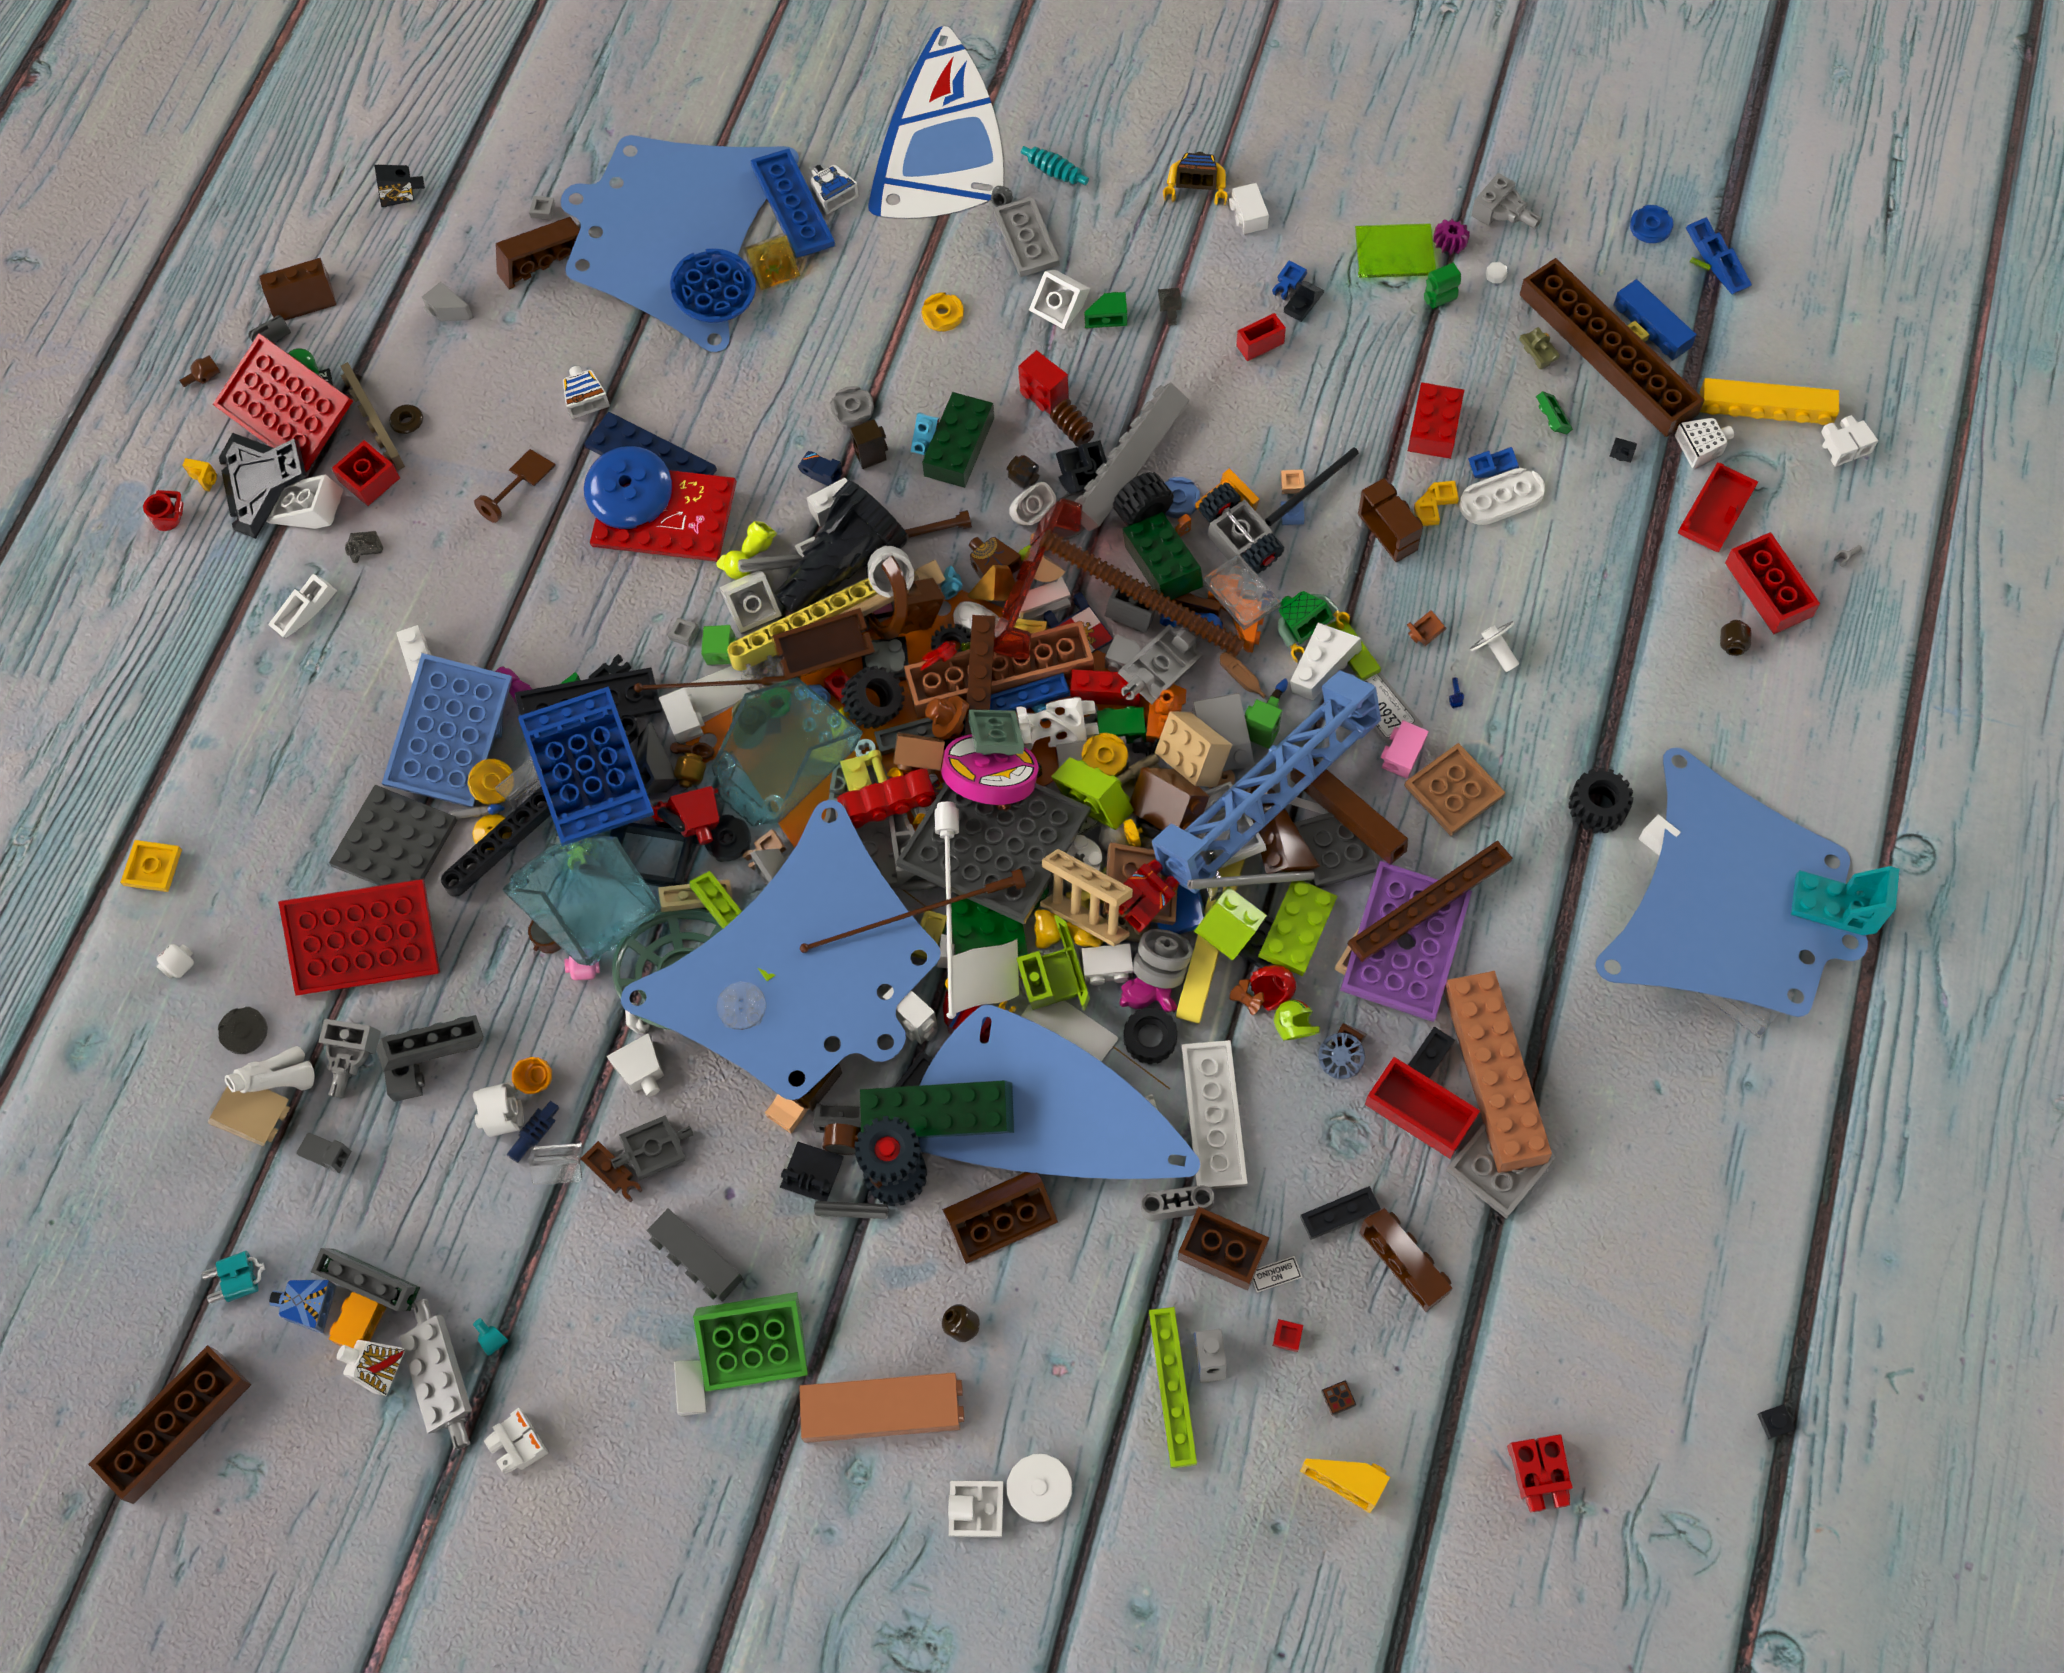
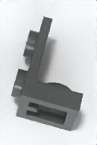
[297,1133,352,1174]

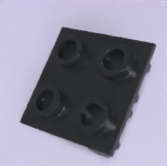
[780,1141,844,1201]

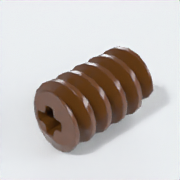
[1050,399,1095,447]

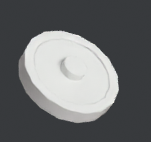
[1007,1454,1072,1522]

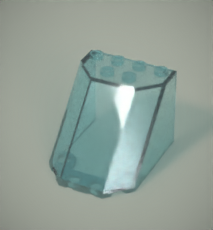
[712,677,863,826]
[503,835,662,966]

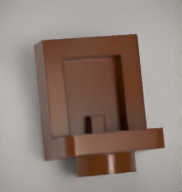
[1407,610,1447,646]

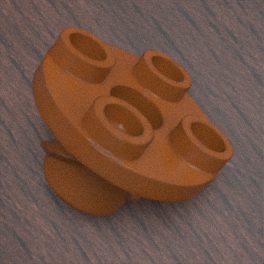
[925,696,969,740]

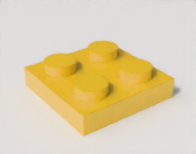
[120,840,182,892]

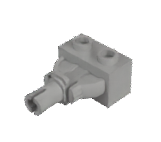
[1471,173,1542,229]
[319,1019,381,1098]

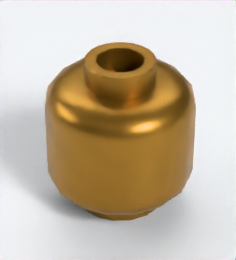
[674,753,706,788]

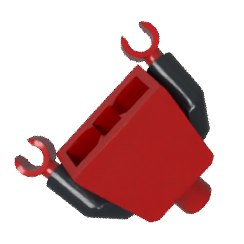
[651,786,725,845]

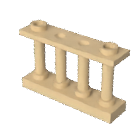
[1040,849,1133,947]

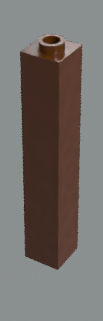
[1290,758,1408,865]

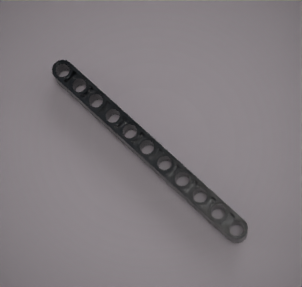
[441,714,639,897]

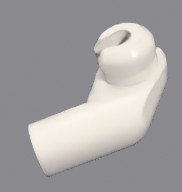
[625,1003,650,1034]

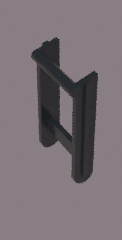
[579,822,700,887]

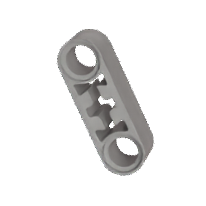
[1141,1185,1214,1221]

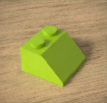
[1194,887,1267,961]

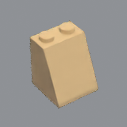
[208,1085,291,1146]

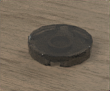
[218,1007,268,1054]

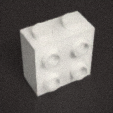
[883,988,938,1044]

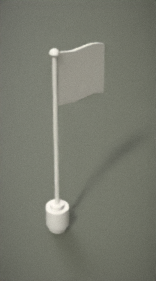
[935,802,1019,1019]

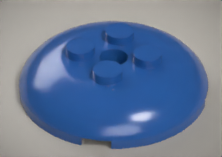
[670,249,756,323]
[584,446,672,529]

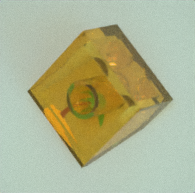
[743,234,800,290]

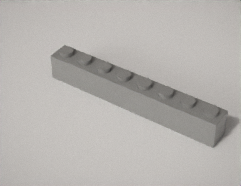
[1070,382,1189,531]

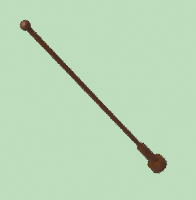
[800,869,1026,953]

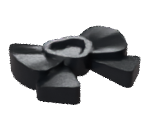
[1132,737,1159,757]

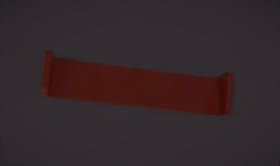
[994,498,1082,660]

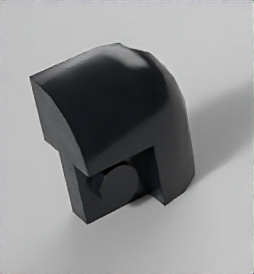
[1056,440,1107,493]

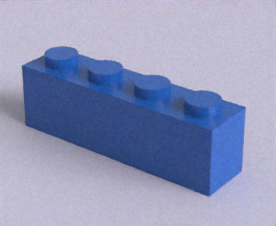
[1614,279,1697,361]

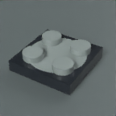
[862,636,909,681]

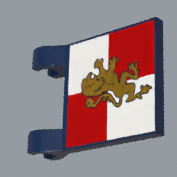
[1043,592,1114,653]

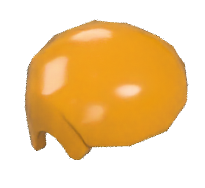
[512,1057,552,1094]

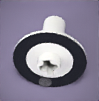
[1470,621,1520,672]

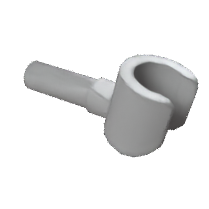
[1834,545,1862,567]

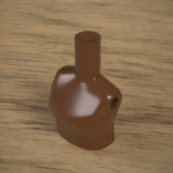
[179,355,221,387]

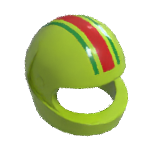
[1274,1000,1320,1041]

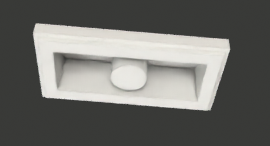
[674,1361,706,1416]

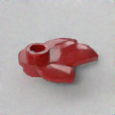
[920,641,958,671]

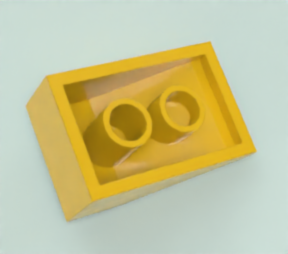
[1300,1458,1390,1513]

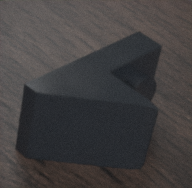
[1284,281,1324,322]

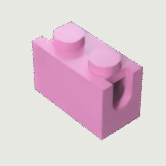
[1381,720,1429,779]

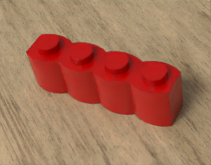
[837,769,936,829]

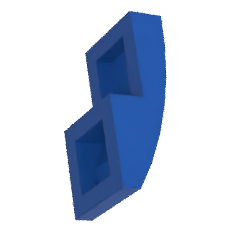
[1468,447,1519,478]

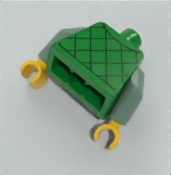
[1278,591,1350,663]

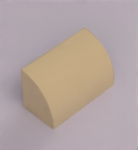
[1023,550,1065,582]

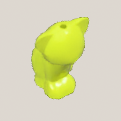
[716,521,777,580]

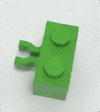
[1244,696,1282,749]

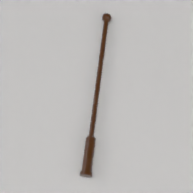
[634,676,801,692]

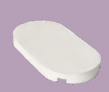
[1459,468,1545,525]

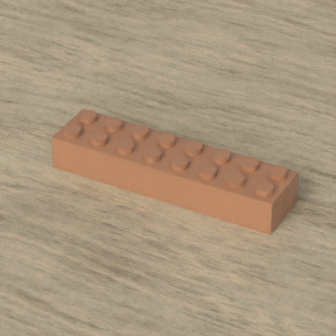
[904,621,1094,718]
[1444,971,1552,1173]

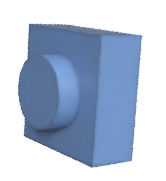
[1280,501,1305,525]

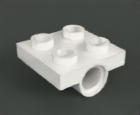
[948,1481,1004,1538]

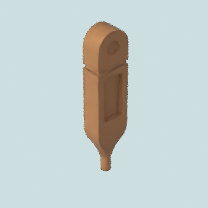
[1219,652,1266,698]

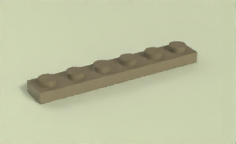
[340,362,405,471]

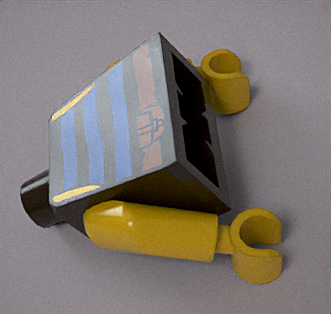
[1163,151,1228,205]

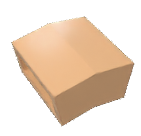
[765,1094,808,1133]

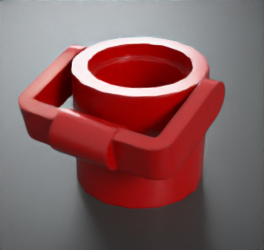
[143,490,184,531]

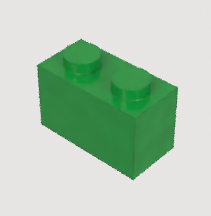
[1097,706,1146,744]

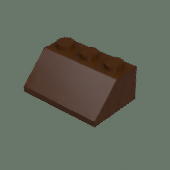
[259,258,337,321]

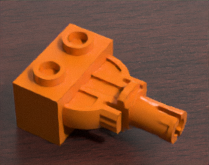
[1146,690,1182,743]

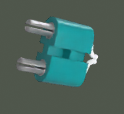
[201,1251,265,1304]

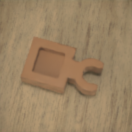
[743,829,787,870]

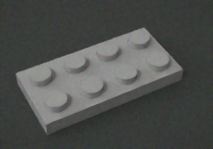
[993,197,1060,277]

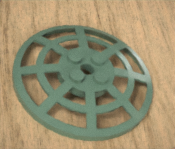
[612,908,722,1030]

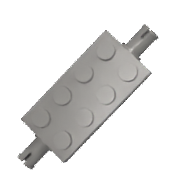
[1118,624,1203,704]
[400,1299,472,1450]

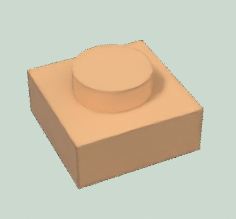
[1281,469,1305,494]

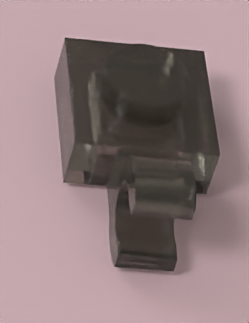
[1158,288,1182,326]

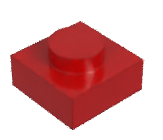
[1272,1319,1304,1352]

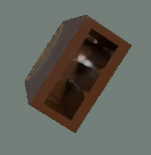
[969,537,1022,579]

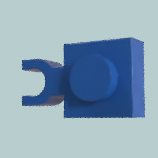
[1272,260,1307,300]

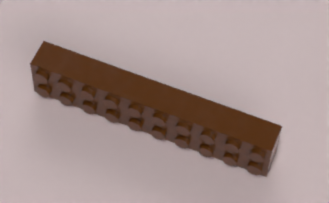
[1520,258,1705,437]

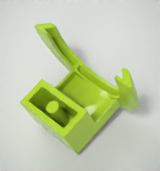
[1016,915,1090,1011]

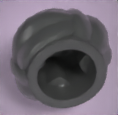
[991,186,1013,207]

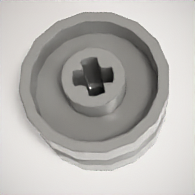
[1133,929,1193,989]

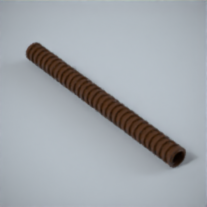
[1039,529,1245,657]

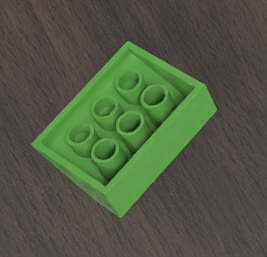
[693,1292,808,1392]

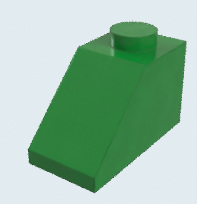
[1084,292,1127,328]

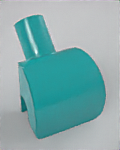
[473,1318,509,1356]

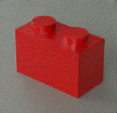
[1236,313,1286,361]

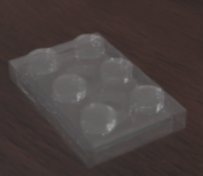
[1203,554,1281,630]

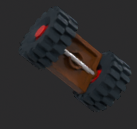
[855,1116,927,1206]

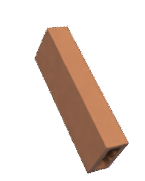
[799,1373,964,1443]

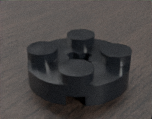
[705,814,751,862]

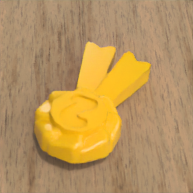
[1123,819,1143,847]

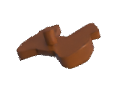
[1229,979,1265,1015]

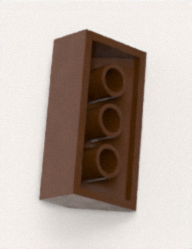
[942,1172,1058,1264]

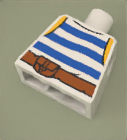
[562,366,610,419]

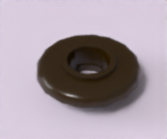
[389,404,423,434]

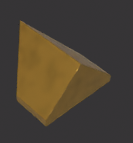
[967,565,1020,601]

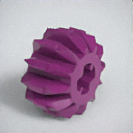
[1433,218,1470,255]

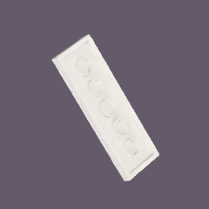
[1181,1040,1247,1189]

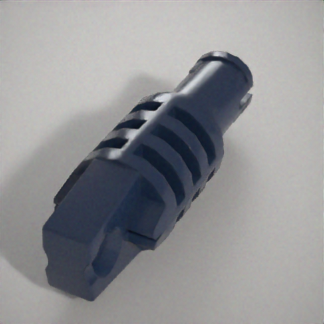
[506,1100,559,1163]

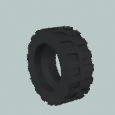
[1124,1007,1178,1064]

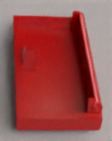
[1678,462,1759,552]

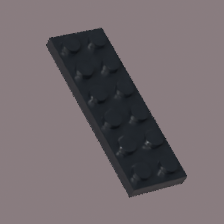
[515,667,662,717]

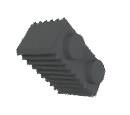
[1104,589,1156,633]

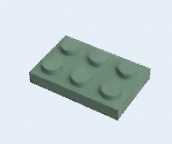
[968,710,1024,755]

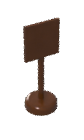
[474,449,556,523]

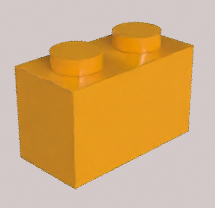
[329,1292,386,1348]

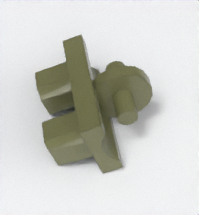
[1519,327,1560,369]

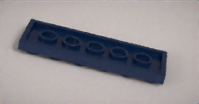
[584,412,717,475]

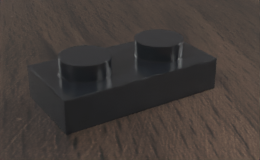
[1408,1027,1455,1079]

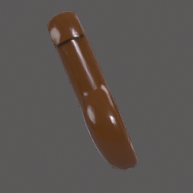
[670,742,714,760]

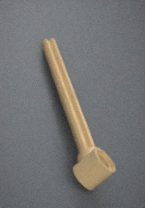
[838,559,946,617]

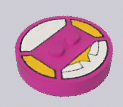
[942,734,1038,805]

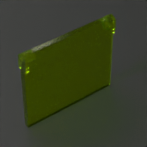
[1355,224,1436,278]

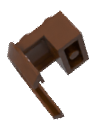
[864,555,945,640]

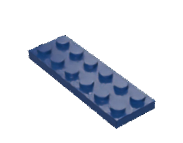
[751,148,835,258]

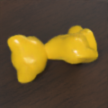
[1034,909,1103,949]

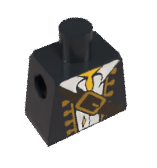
[374,165,425,207]

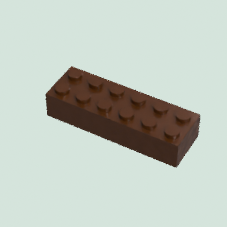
[88,1345,252,1504]

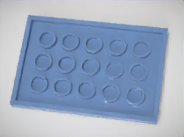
[382,653,513,808]

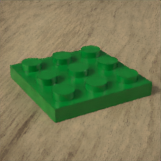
[951,898,1028,957]

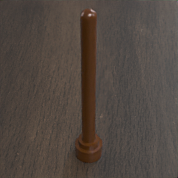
[905,510,972,538]

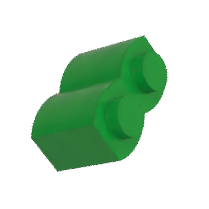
[1424,262,1461,309]

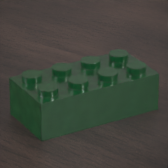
[922,392,995,488]
[1122,512,1203,600]

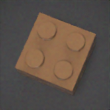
[893,732,945,774]

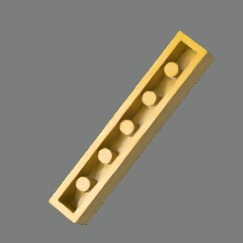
[1700,378,1839,425]

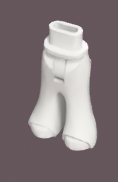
[225,1046,314,1093]

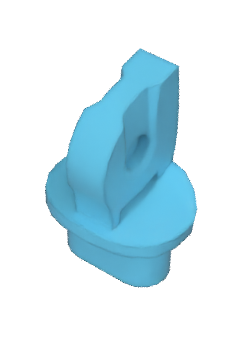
[941,565,963,600]

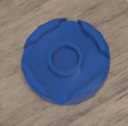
[1630,205,1673,243]

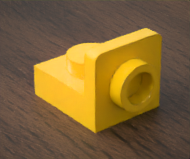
[182,458,217,492]

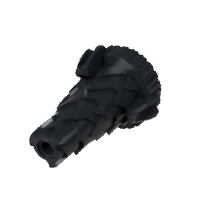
[773,480,908,614]

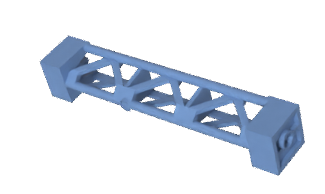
[1152,670,1381,894]

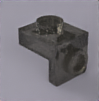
[345,531,383,563]

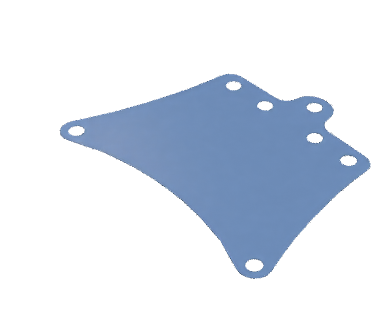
[561,135,799,352]
[1595,748,1868,1017]
[621,800,941,1100]

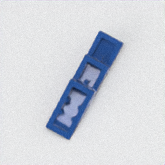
[1686,217,1752,295]

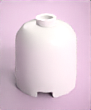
[868,546,914,598]

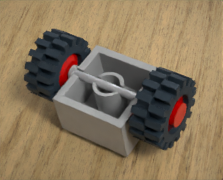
[1198,483,1285,574]

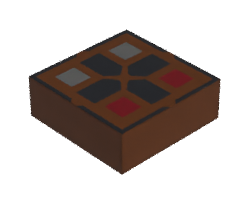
[1321,1380,1357,1416]

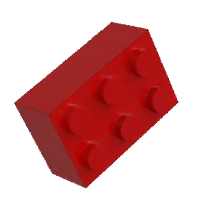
[1407,382,1465,459]

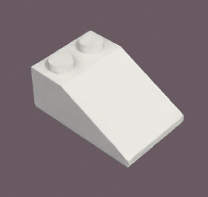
[266,474,344,529]

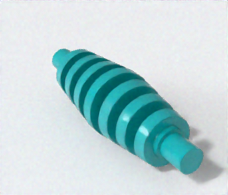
[1021,146,1089,185]

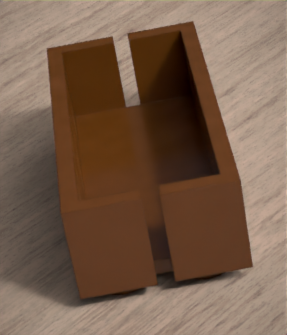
[771,608,875,682]

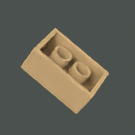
[1155,711,1232,787]

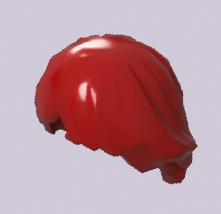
[1249,965,1296,1011]

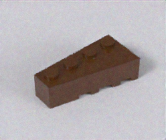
[496,217,580,290]

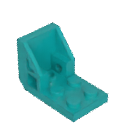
[1791,866,1900,935]

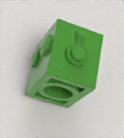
[701,625,737,665]

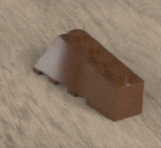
[1243,785,1320,874]
[1359,1208,1453,1312]

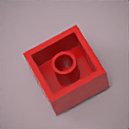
[1018,350,1069,414]
[332,440,400,506]

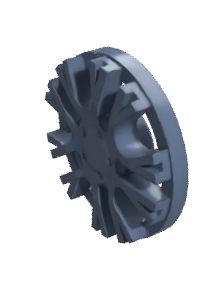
[1318,1033,1365,1079]

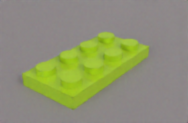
[1258,881,1338,977]

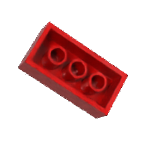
[1725,532,1820,635]

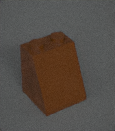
[1130,767,1210,836]

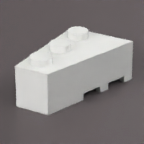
[1290,623,1362,700]

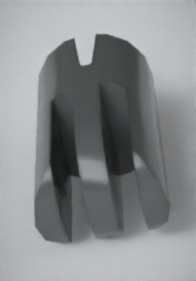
[248,315,291,343]

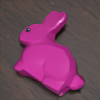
[1119,977,1177,1012]

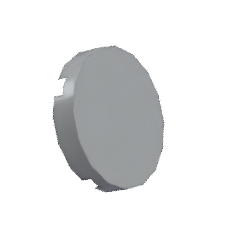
[831,386,874,426]

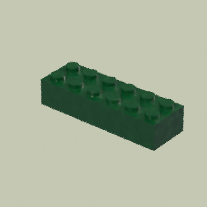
[860,1080,1014,1138]

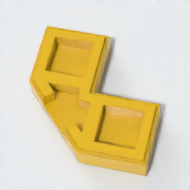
[1414,481,1459,526]

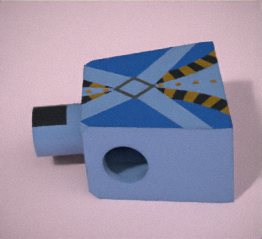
[269,1280,336,1333]

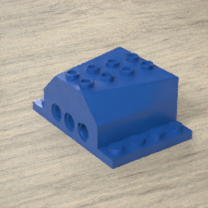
[518,686,654,846]

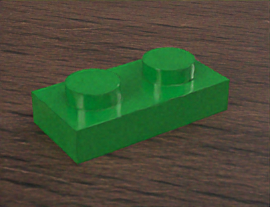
[1536,391,1573,435]

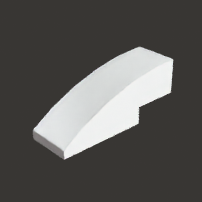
[268,574,337,638]

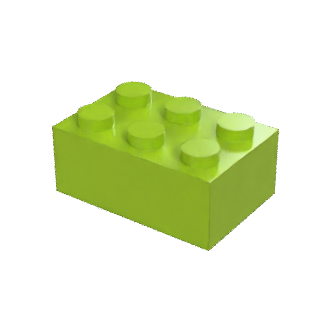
[1051,757,1134,830]

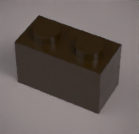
[850,419,888,469]

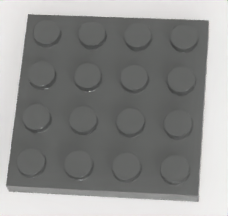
[329,785,458,886]

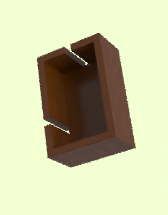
[1358,478,1423,562]

